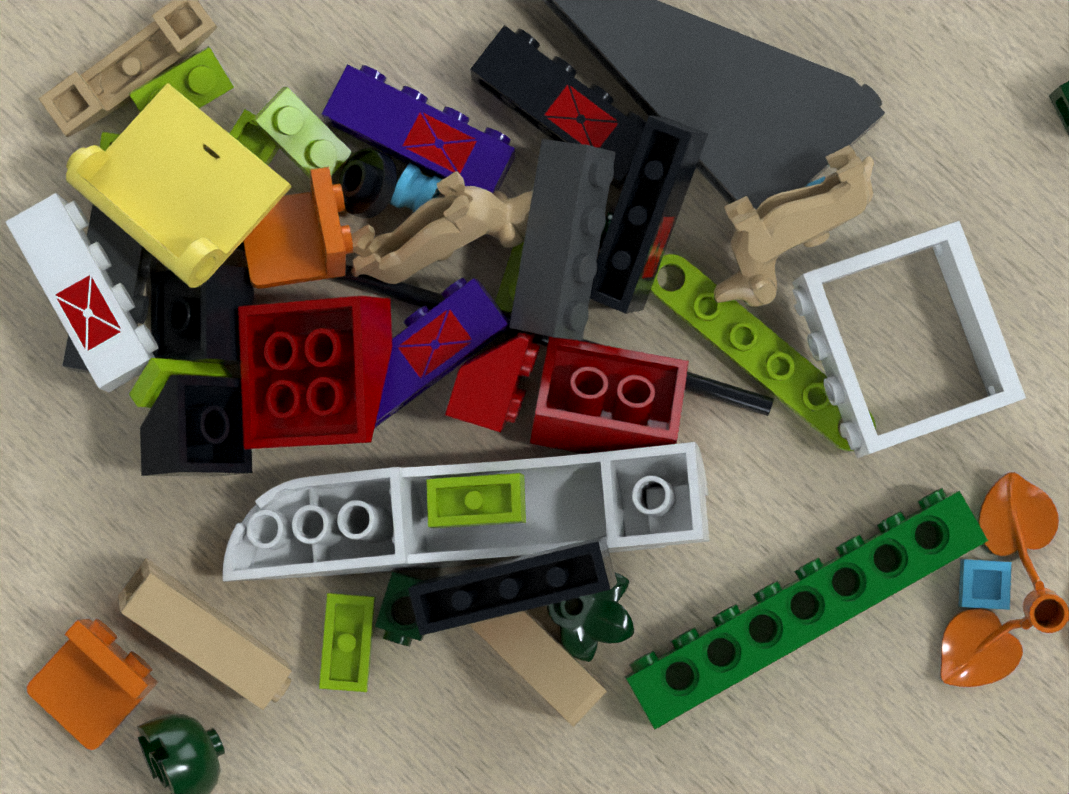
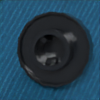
[339,148,397,219]

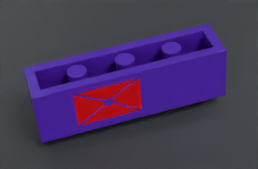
[322,64,515,194]
[374,278,510,429]

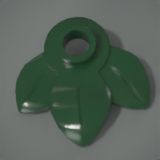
[547,572,634,662]

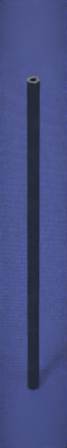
[236,242,774,416]

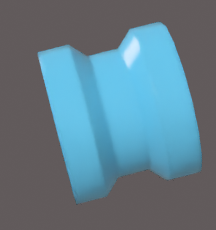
[390,163,443,213]

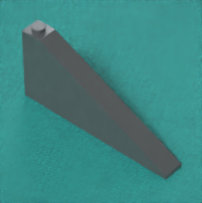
[543,0,885,209]

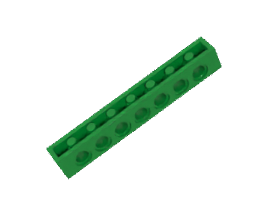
[624,488,988,729]

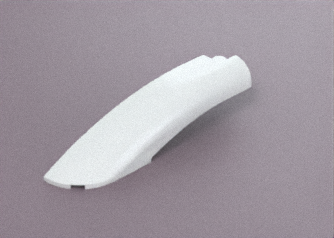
[223,442,709,582]

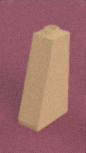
[118,558,292,710]
[467,569,607,727]

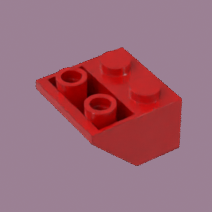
[445,331,540,433]

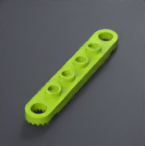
[651,254,876,451]

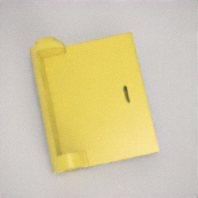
[66,83,292,288]

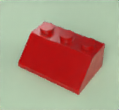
[530,336,689,454]

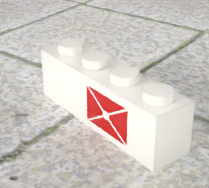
[5,193,158,392]

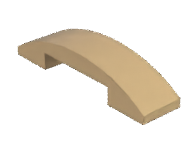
[38,0,217,137]

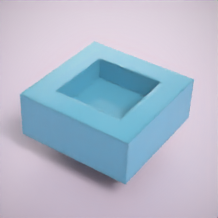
[958,559,1012,610]

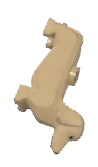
[714,145,874,307]
[351,171,533,284]

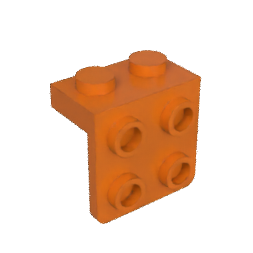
[243,167,353,289]
[27,619,159,750]

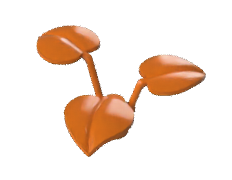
[940,472,1069,687]

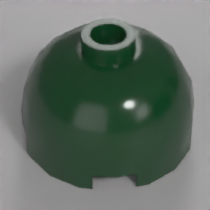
[137,714,225,794]

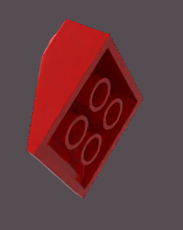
[238,296,392,449]

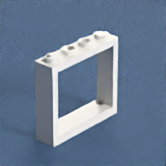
[792,221,1026,458]

